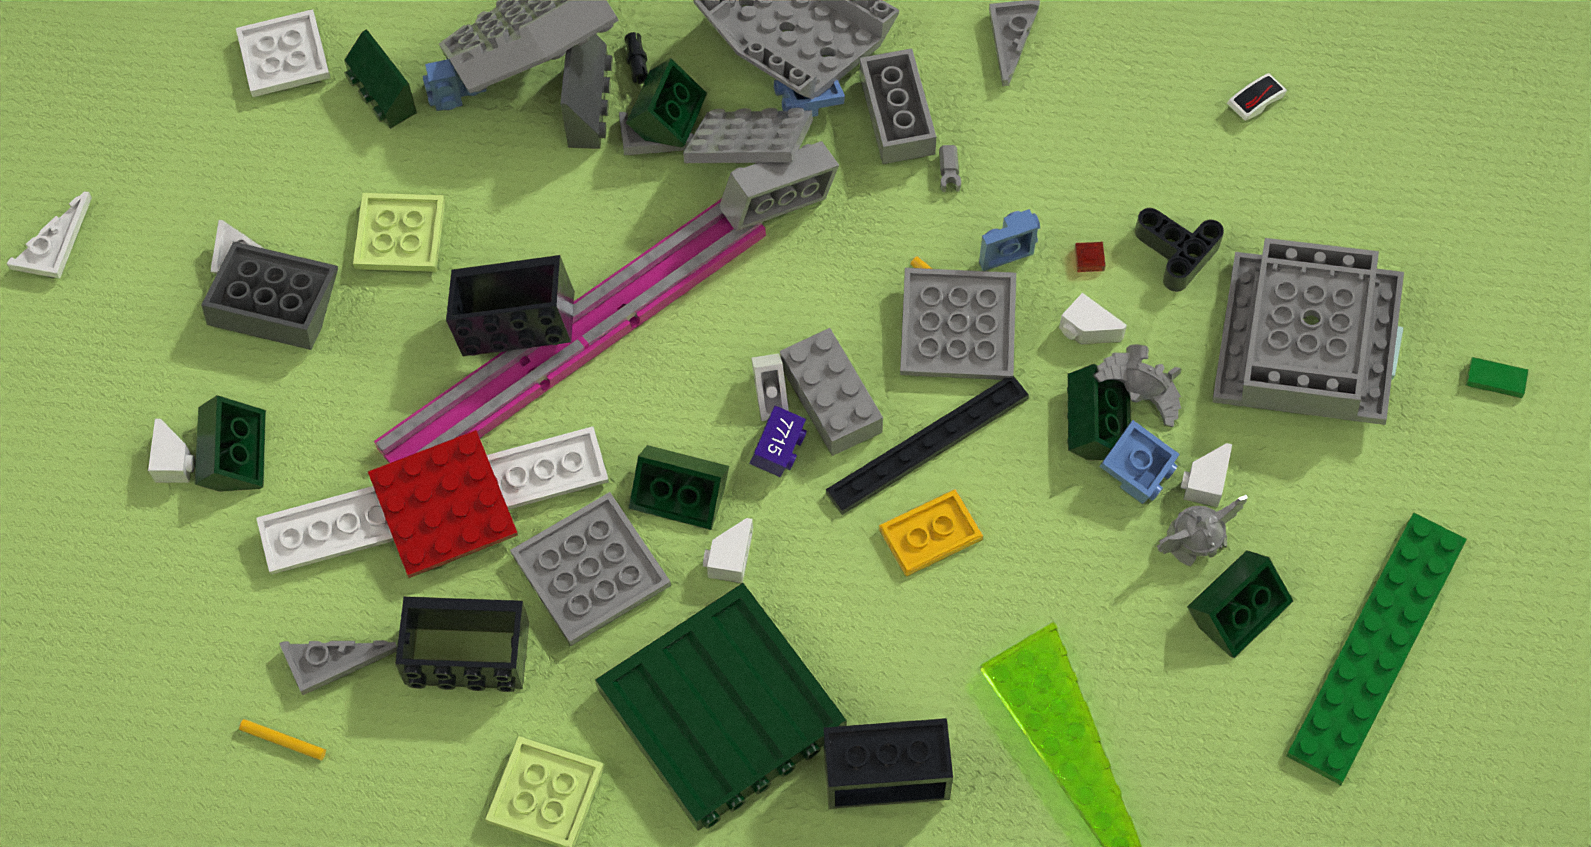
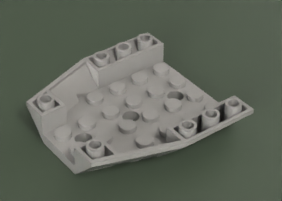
[439,0,619,94]
[693,0,899,99]

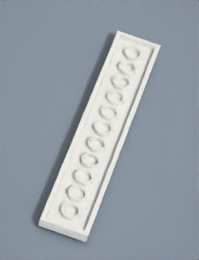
[256,427,609,575]

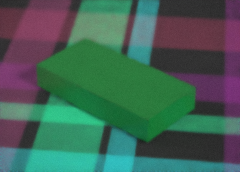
[1466,357,1528,398]

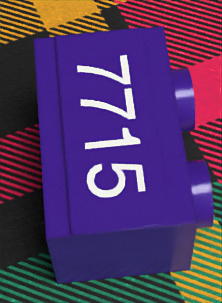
[749,406,807,477]

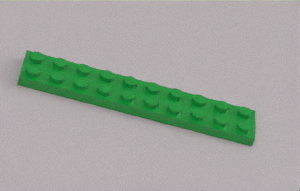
[1286,512,1467,785]

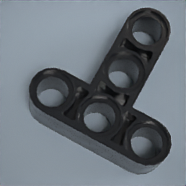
[1135,208,1224,292]

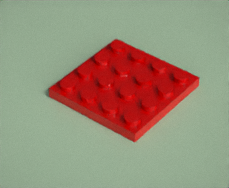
[368,430,518,578]

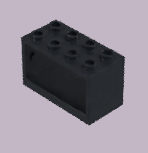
[446,255,575,357]
[395,596,529,692]
[823,718,953,809]

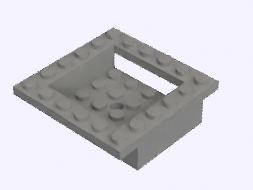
[1213,238,1404,425]

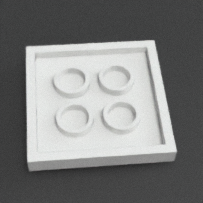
[236,9,330,97]

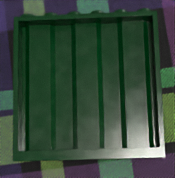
[595,583,847,831]

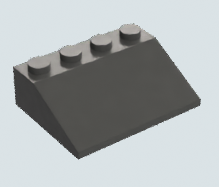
[560,34,613,149]
[201,241,338,350]

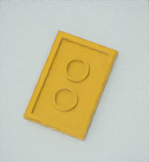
[879,489,983,577]

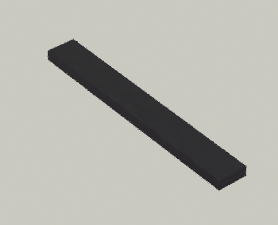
[826,375,1029,515]

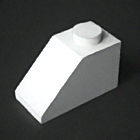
[1059,293,1127,344]
[751,354,789,421]
[148,419,195,483]
[1181,443,1232,507]
[703,518,753,583]

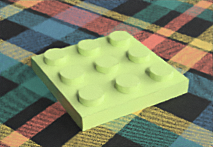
[353,193,445,272]
[485,736,604,847]

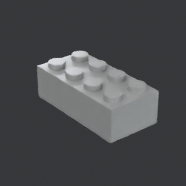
[860,48,936,164]
[719,141,839,231]
[780,328,883,456]

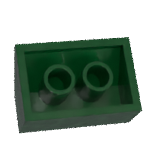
[344,29,417,129]
[626,58,707,148]
[1067,364,1131,460]
[195,395,266,492]
[629,445,729,530]
[1187,550,1293,658]

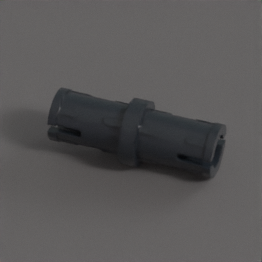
[624,32,648,84]

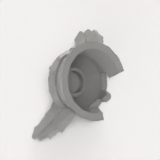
[1093,344,1181,427]
[1157,495,1248,566]

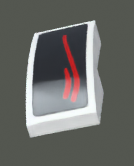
[1227,73,1287,121]

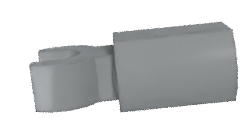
[939,145,961,192]

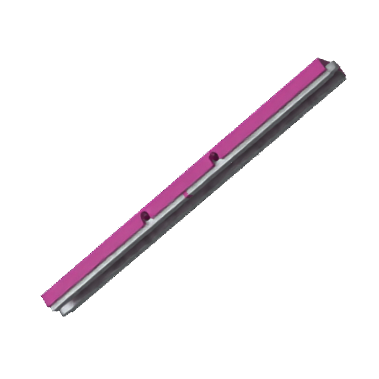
[374,198,766,463]

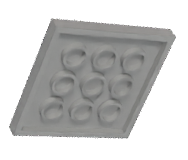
[683,108,813,163]
[900,268,1016,380]
[510,492,671,646]

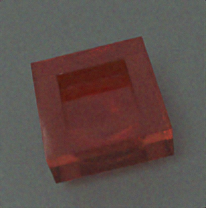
[1074,242,1106,272]

